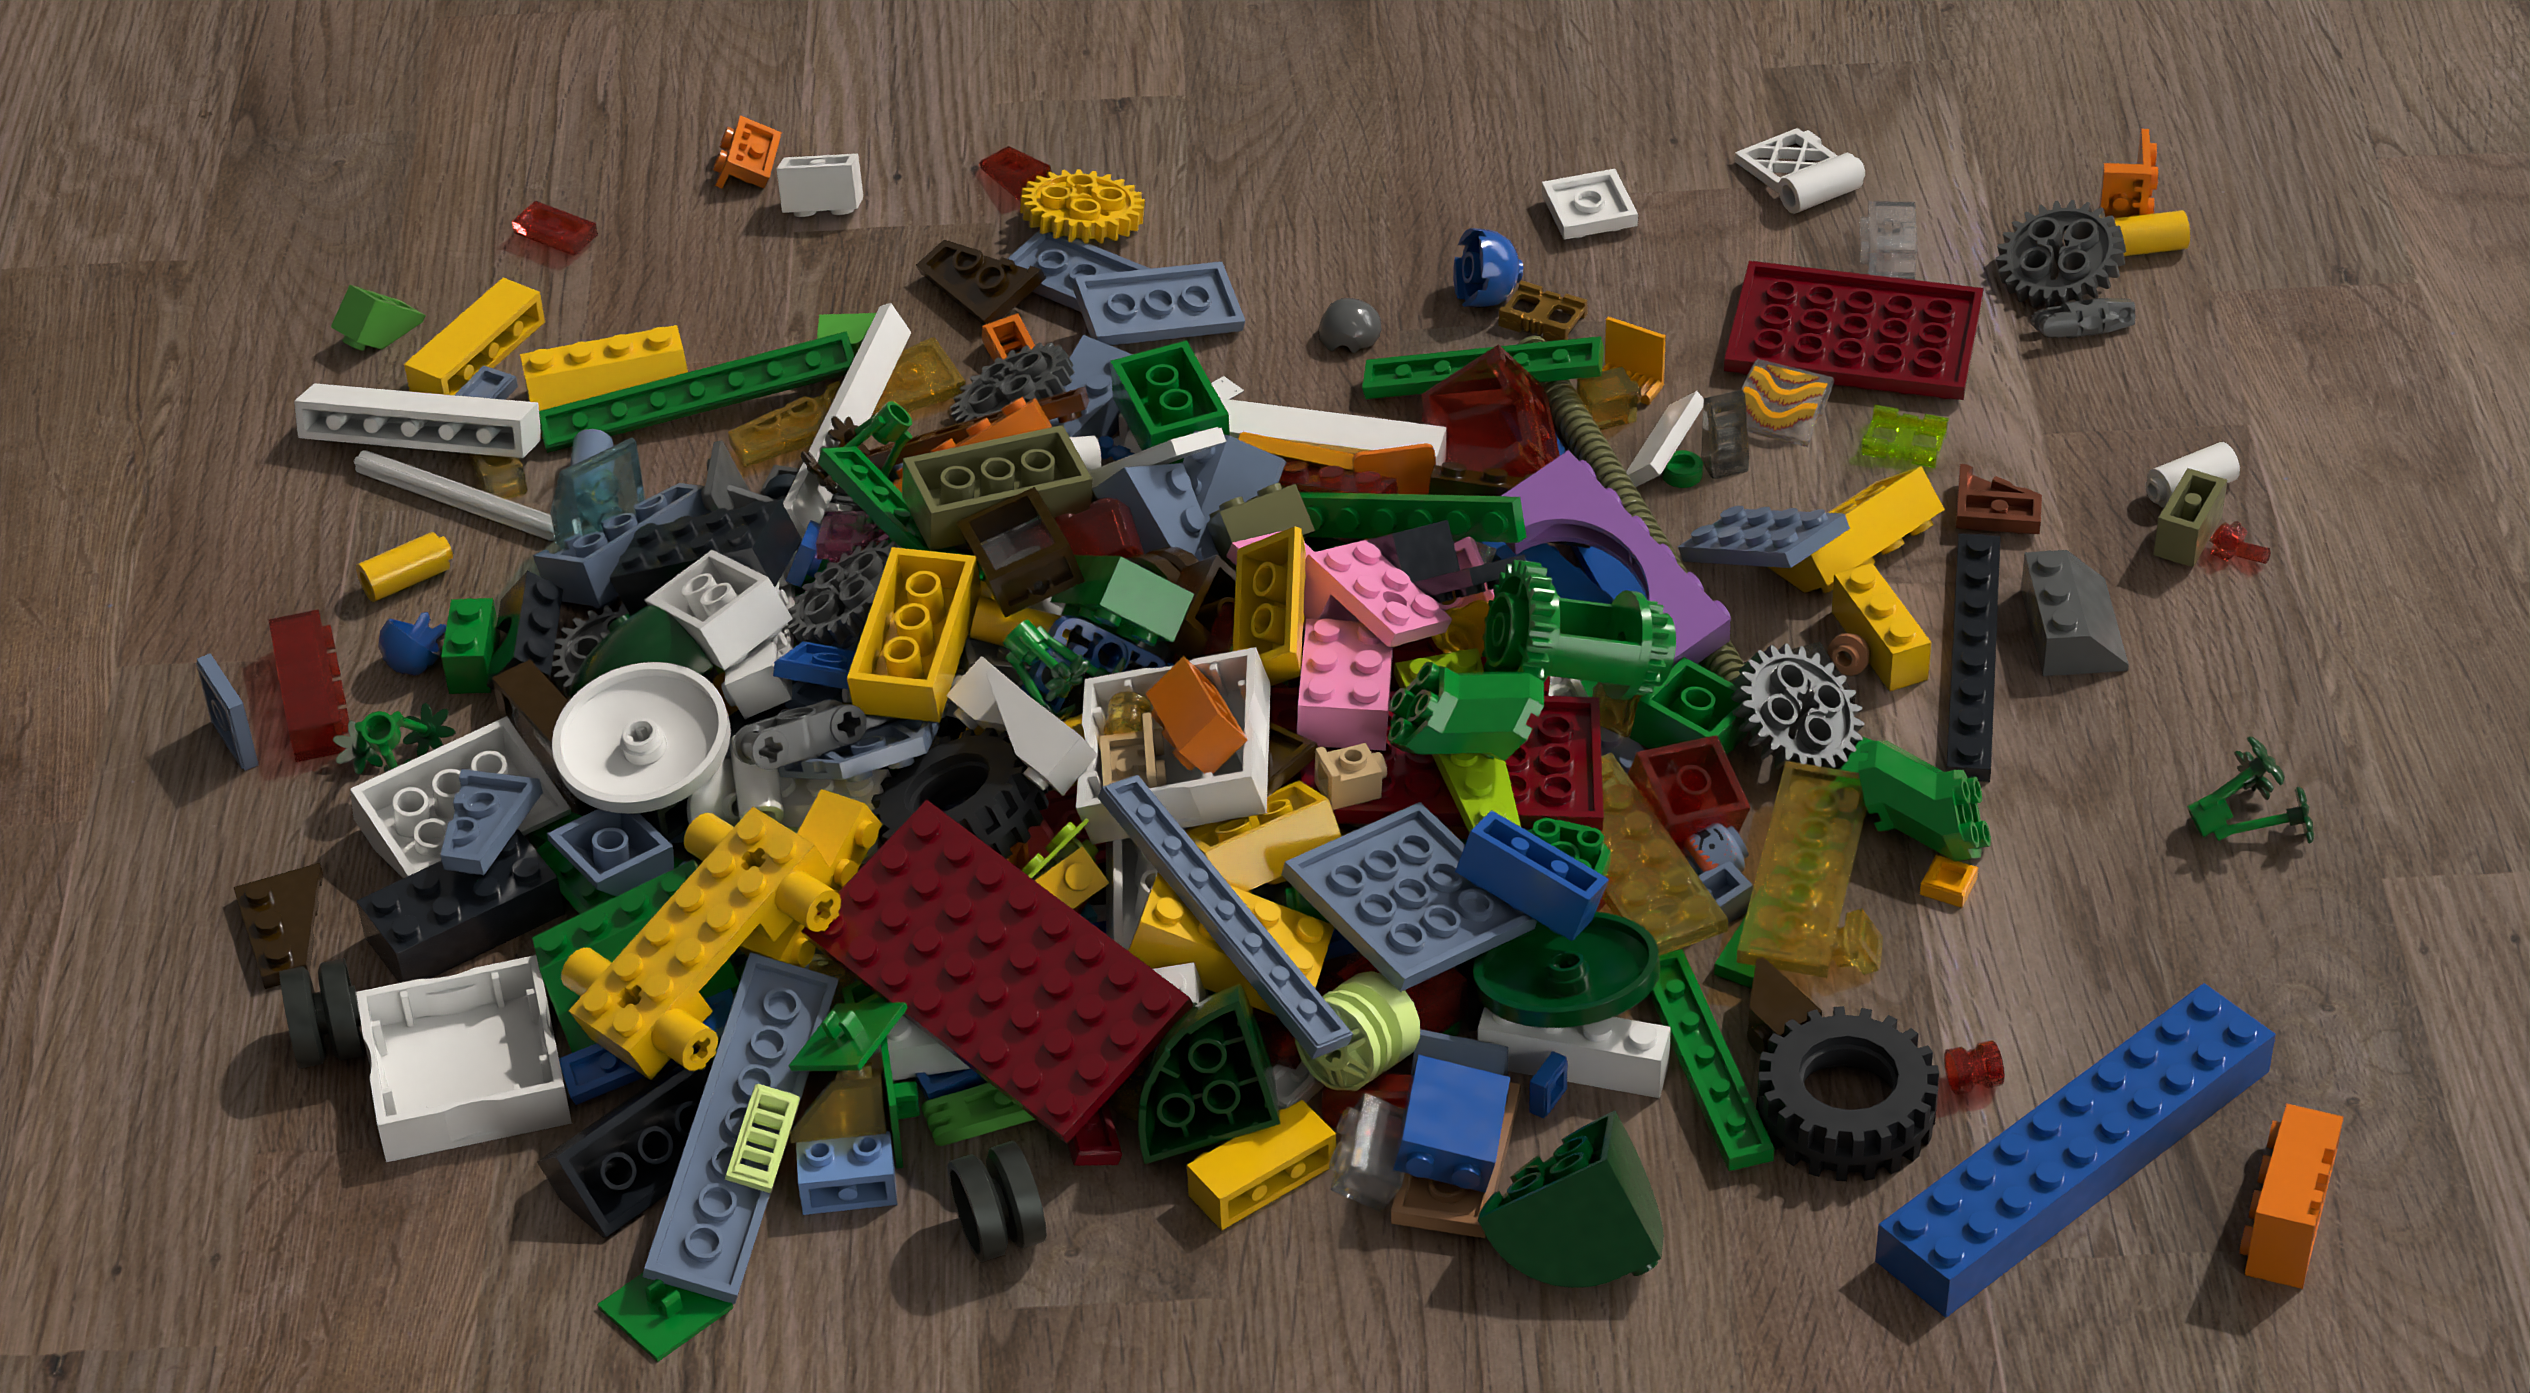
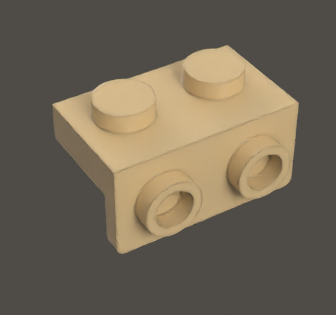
[1100,713,1167,788]

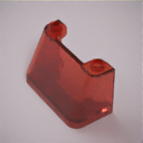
[1421,344,1560,478]

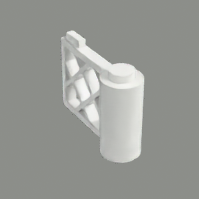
[1735,128,1865,214]

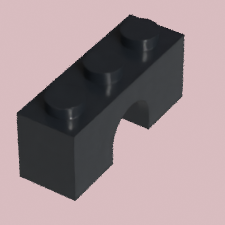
[487,570,563,690]

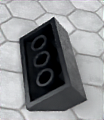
[537,1062,711,1238]

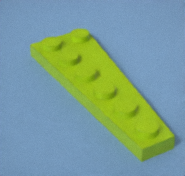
[1394,648,1521,833]

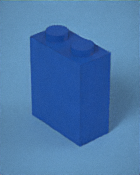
[1393,1054,1510,1193]

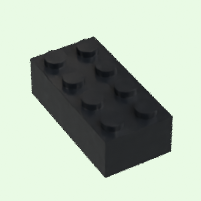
[609,499,802,616]
[356,828,565,983]

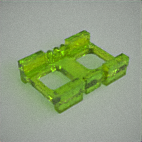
[1861,405,1949,468]

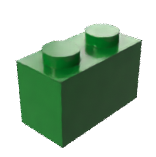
[441,598,500,694]

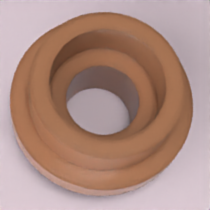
[1828,633,1870,676]

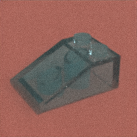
[550,437,646,550]

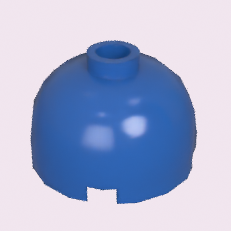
[1453,228,1523,308]

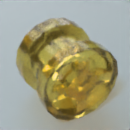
[1103,691,1152,735]

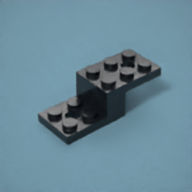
[1366,520,1526,603]

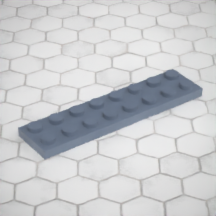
[642,952,839,1304]

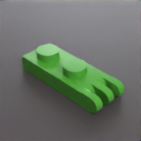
[921,1083,1035,1146]

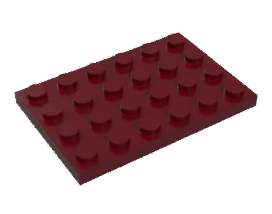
[1724,261,1984,400]

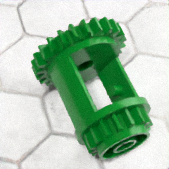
[1482,560,1676,701]

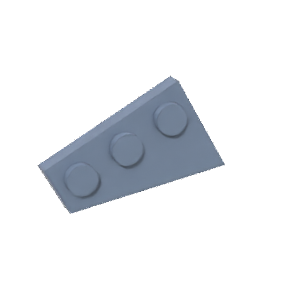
[440,769,543,875]

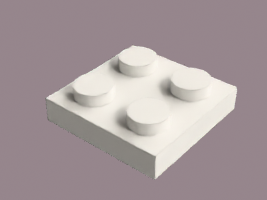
[1542,169,1638,239]

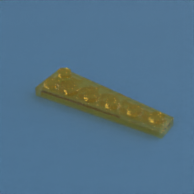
[728,337,966,467]

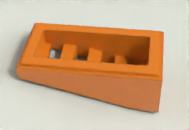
[982,313,1035,362]

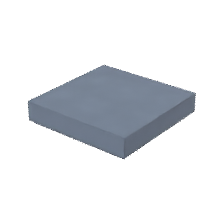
[196,653,259,771]

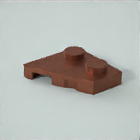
[1956,464,2042,534]

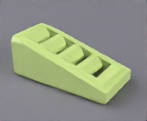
[725,1084,800,1193]

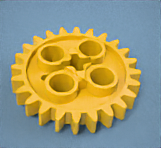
[1020,169,1145,244]

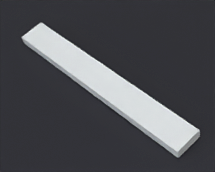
[783,303,911,538]

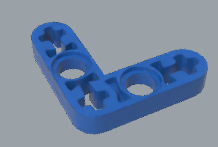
[1021,615,1167,713]

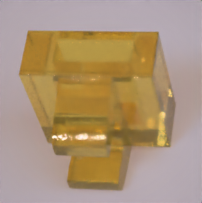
[1829,908,1883,975]

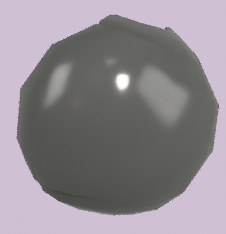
[1318,298,1382,353]

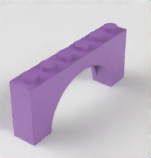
[1502,450,1731,668]

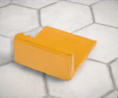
[1592,316,1666,405]

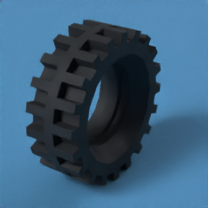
[871,728,1049,859]
[1756,1006,1939,1182]

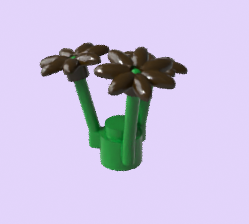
[800,401,912,494]

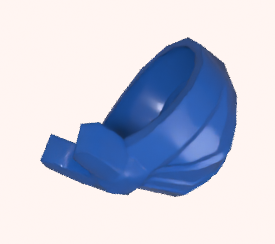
[378,612,447,676]

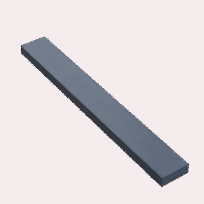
[1098,775,1353,1059]

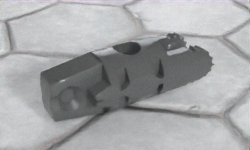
[2030,298,2136,338]

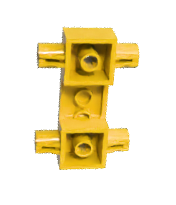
[561,807,841,1080]

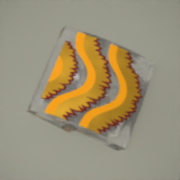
[1729,359,1834,447]

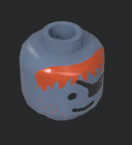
[1679,823,1749,878]

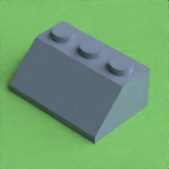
[1183,431,1286,572]

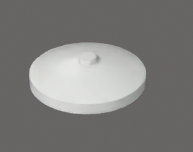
[552,662,731,814]

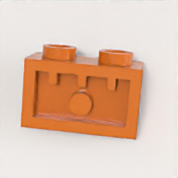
[713,115,782,189]

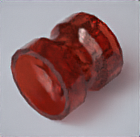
[1944,1040,2005,1095]

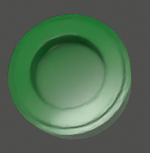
[1662,450,1703,488]

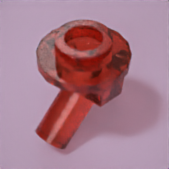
[2210,521,2271,564]

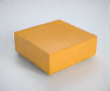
[1920,855,1979,908]

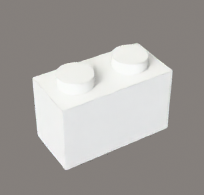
[777,154,863,217]

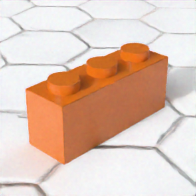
[1146,656,1248,774]

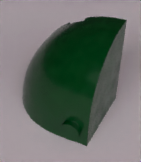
[567,605,713,701]
[1138,984,1281,1164]
[1477,1110,1664,1288]

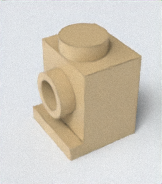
[1314,743,1387,810]

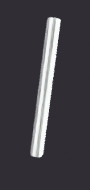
[354,450,562,541]

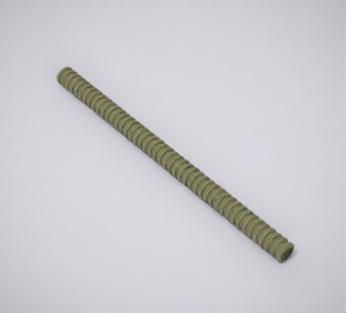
[1517,336,1744,683]

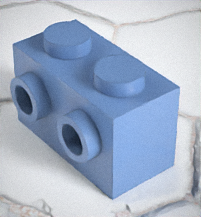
[796,1131,898,1215]

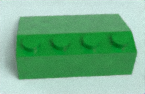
[532,859,741,1053]

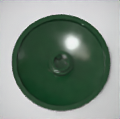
[1473,912,1660,1028]

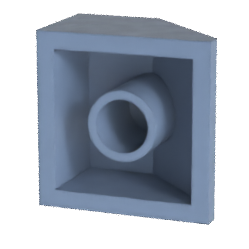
[547,809,674,896]

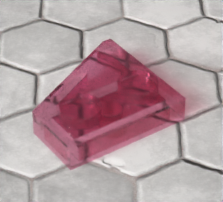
[816,511,890,563]

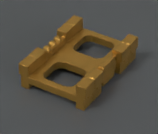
[1498,280,1588,341]

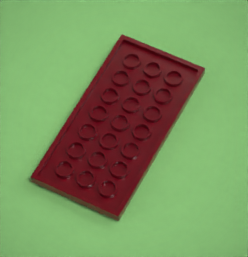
[1269,688,1604,831]
[801,800,1194,1144]

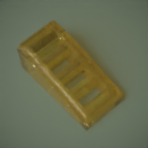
[467,453,528,499]

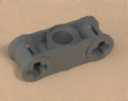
[733,699,867,770]

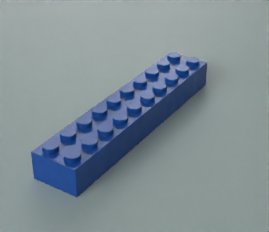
[1875,983,2276,1318]

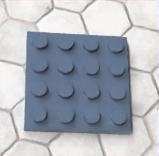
[1281,802,1537,992]

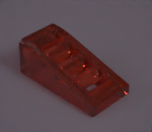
[979,146,1052,201]

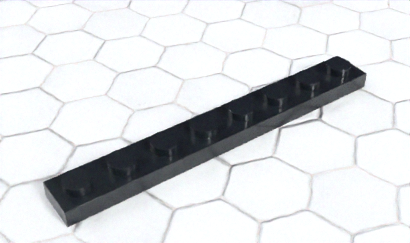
[1946,533,2001,782]

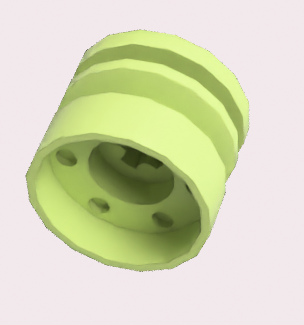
[1295,971,1420,1092]

